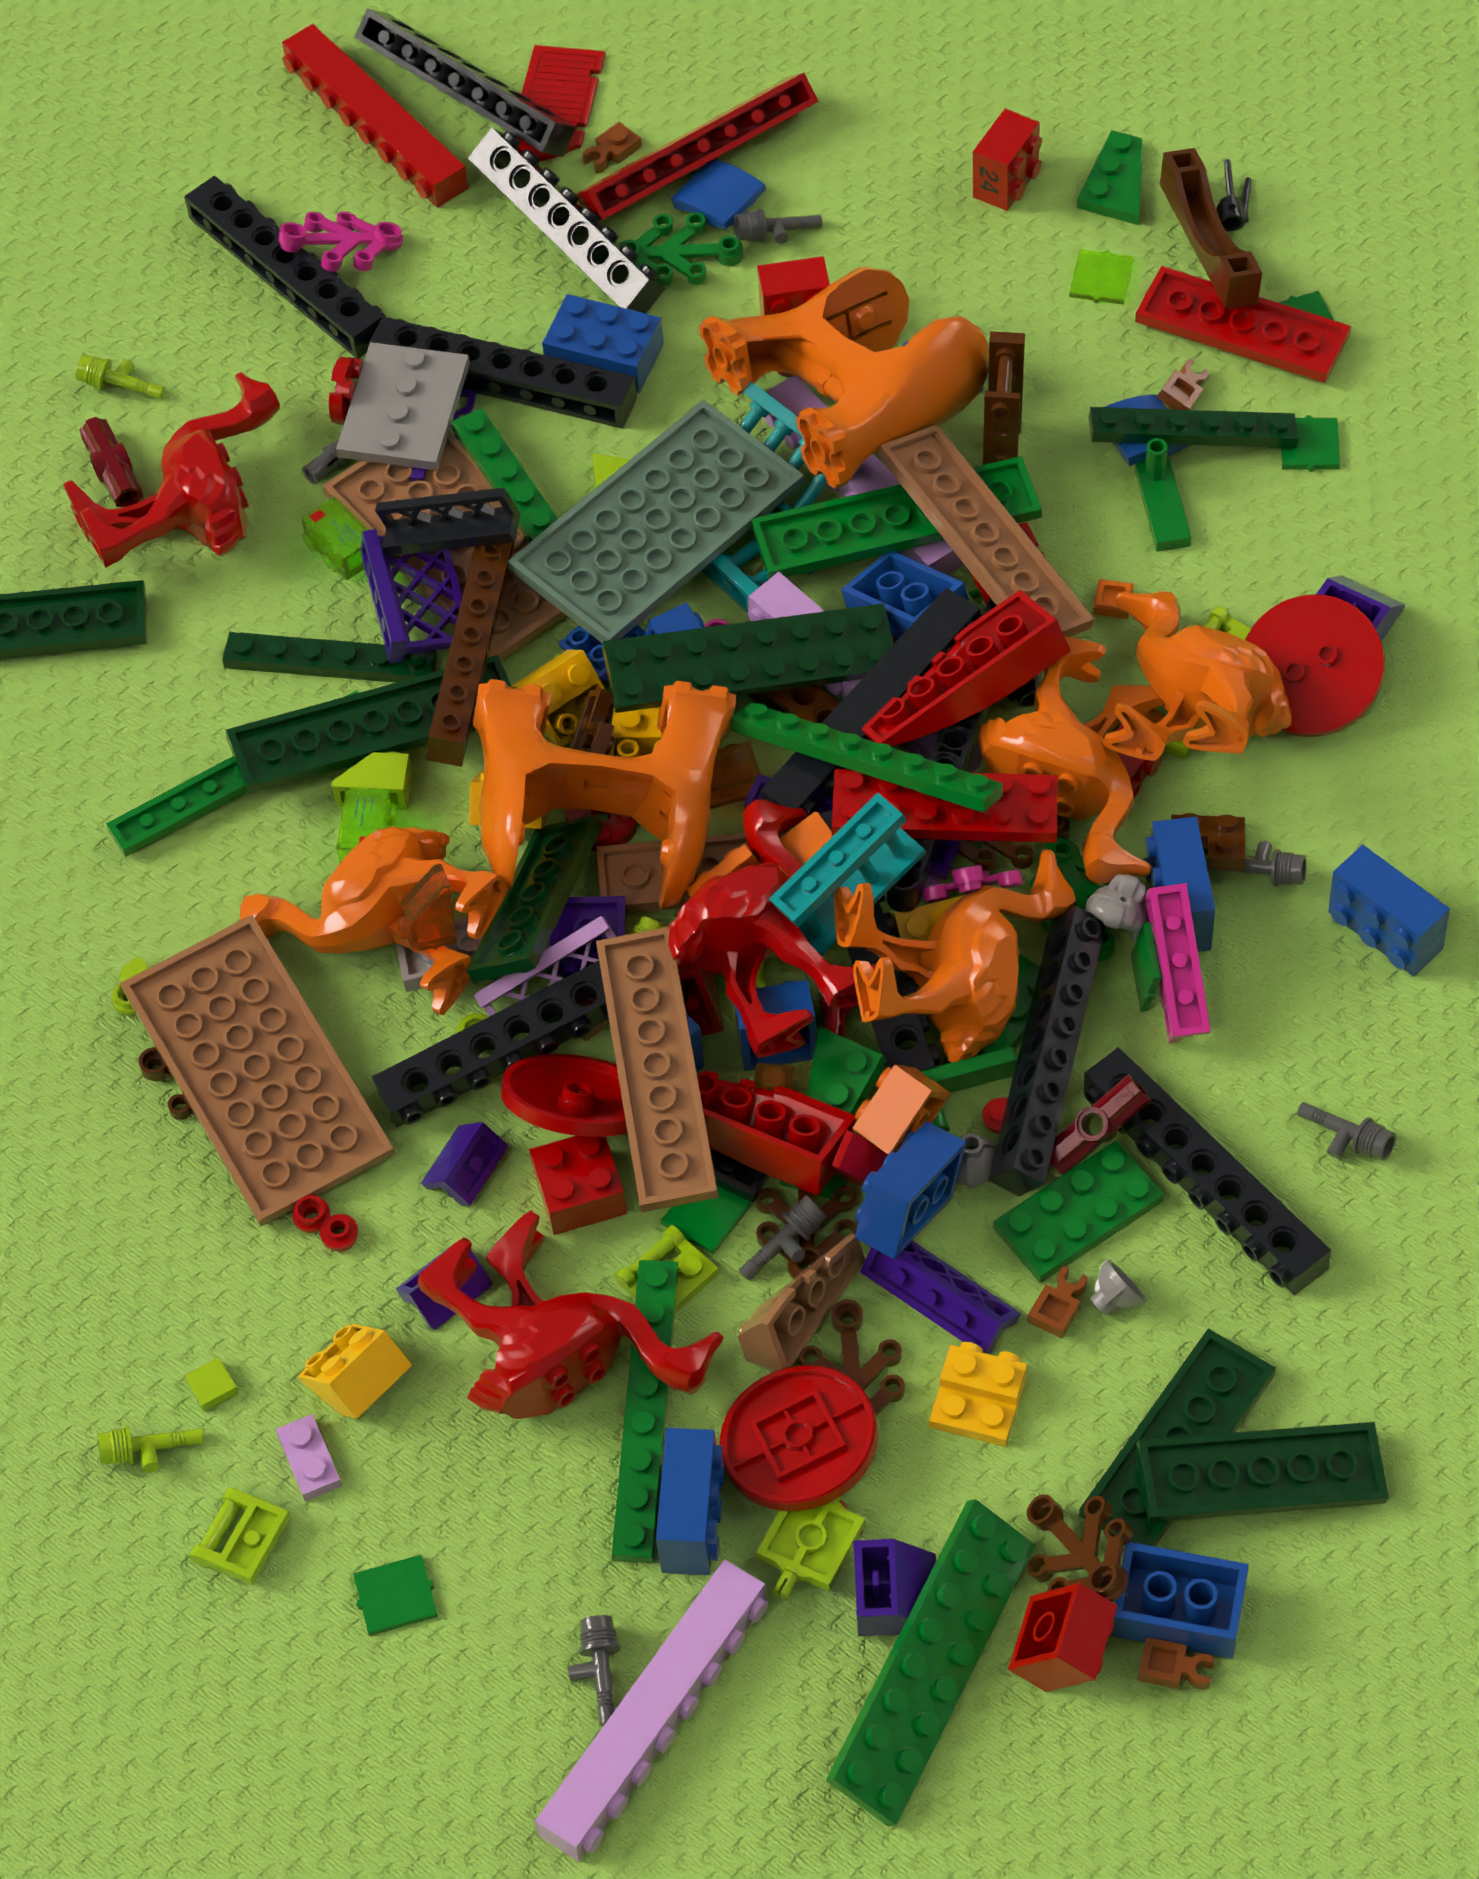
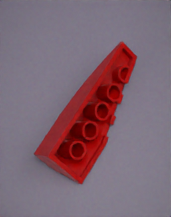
[861,590,1071,747]
[617,1070,856,1195]

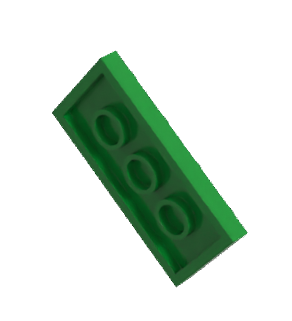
[993,1141,1164,1284]

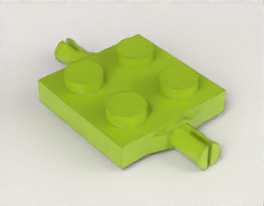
[756,1494,866,1600]

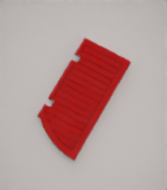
[519,45,606,161]

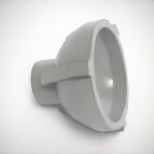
[956,1133,997,1189]
[1090,1258,1147,1315]

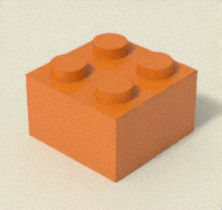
[852,1064,952,1154]

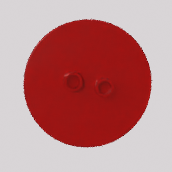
[1245,594,1385,737]
[719,1365,879,1511]

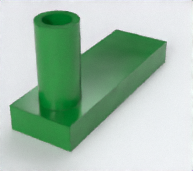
[1135,438,1191,552]
[921,1046,1017,1132]

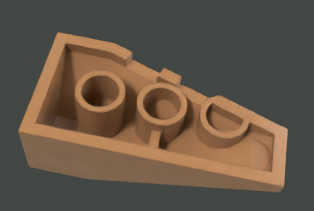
[737,1233,865,1371]

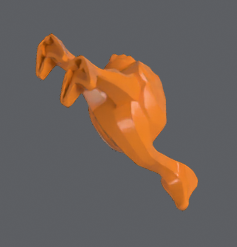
[1102,591,1292,761]
[977,636,1166,884]
[239,826,509,1015]
[834,849,1076,1063]

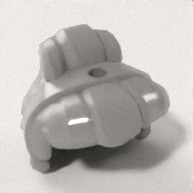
[1085,874,1148,941]

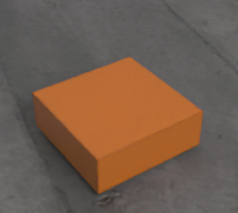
[1093,579,1134,619]

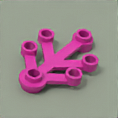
[278,211,403,272]
[923,865,1023,903]

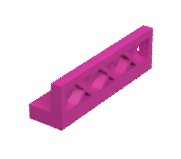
[1145,883,1211,1043]

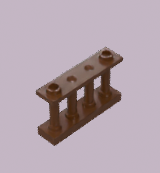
[983,331,1025,465]

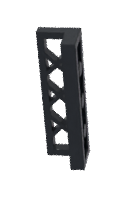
[375,488,521,556]

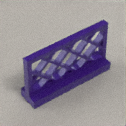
[360,529,462,664]

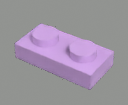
[276,1414,342,1501]

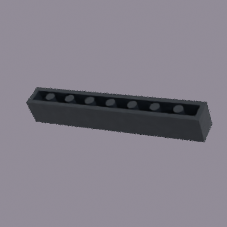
[761,587,981,827]

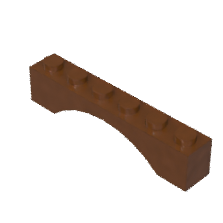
[1160,148,1262,309]

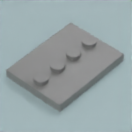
[336,342,470,471]

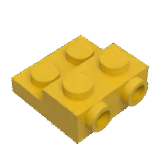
[929,1342,1027,1447]

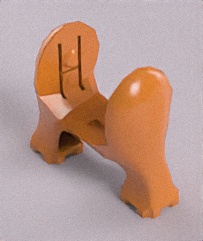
[699,267,989,489]
[473,679,736,910]

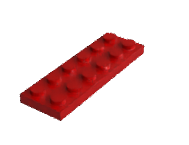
[1135,266,1351,383]
[832,769,1058,843]

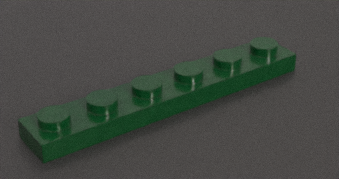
[1088,407,1299,448]
[222,632,437,683]

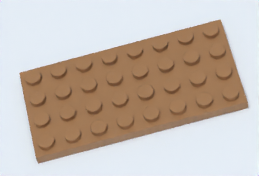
[322,431,567,661]
[120,915,395,1227]

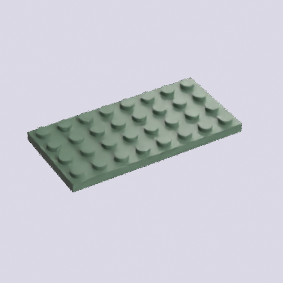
[508,400,804,644]

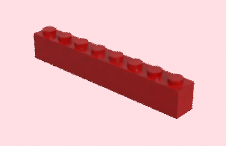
[282,24,469,208]
[575,72,819,222]

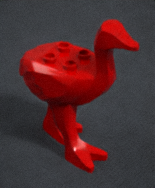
[63,372,280,568]
[668,799,876,1058]
[418,1210,724,1419]

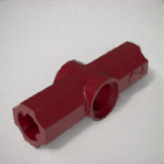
[79,416,144,507]
[1050,1075,1152,1175]

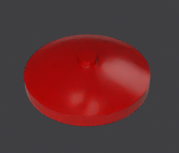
[501,1054,628,1137]

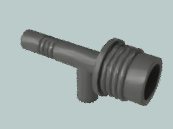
[734,209,822,244]
[1214,841,1307,886]
[1297,1102,1396,1161]
[738,1195,828,1281]
[568,1615,620,1726]

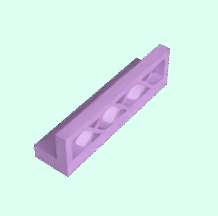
[473,916,616,1016]

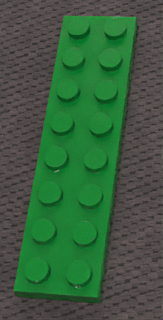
[751,456,1042,579]
[825,1499,1035,1826]

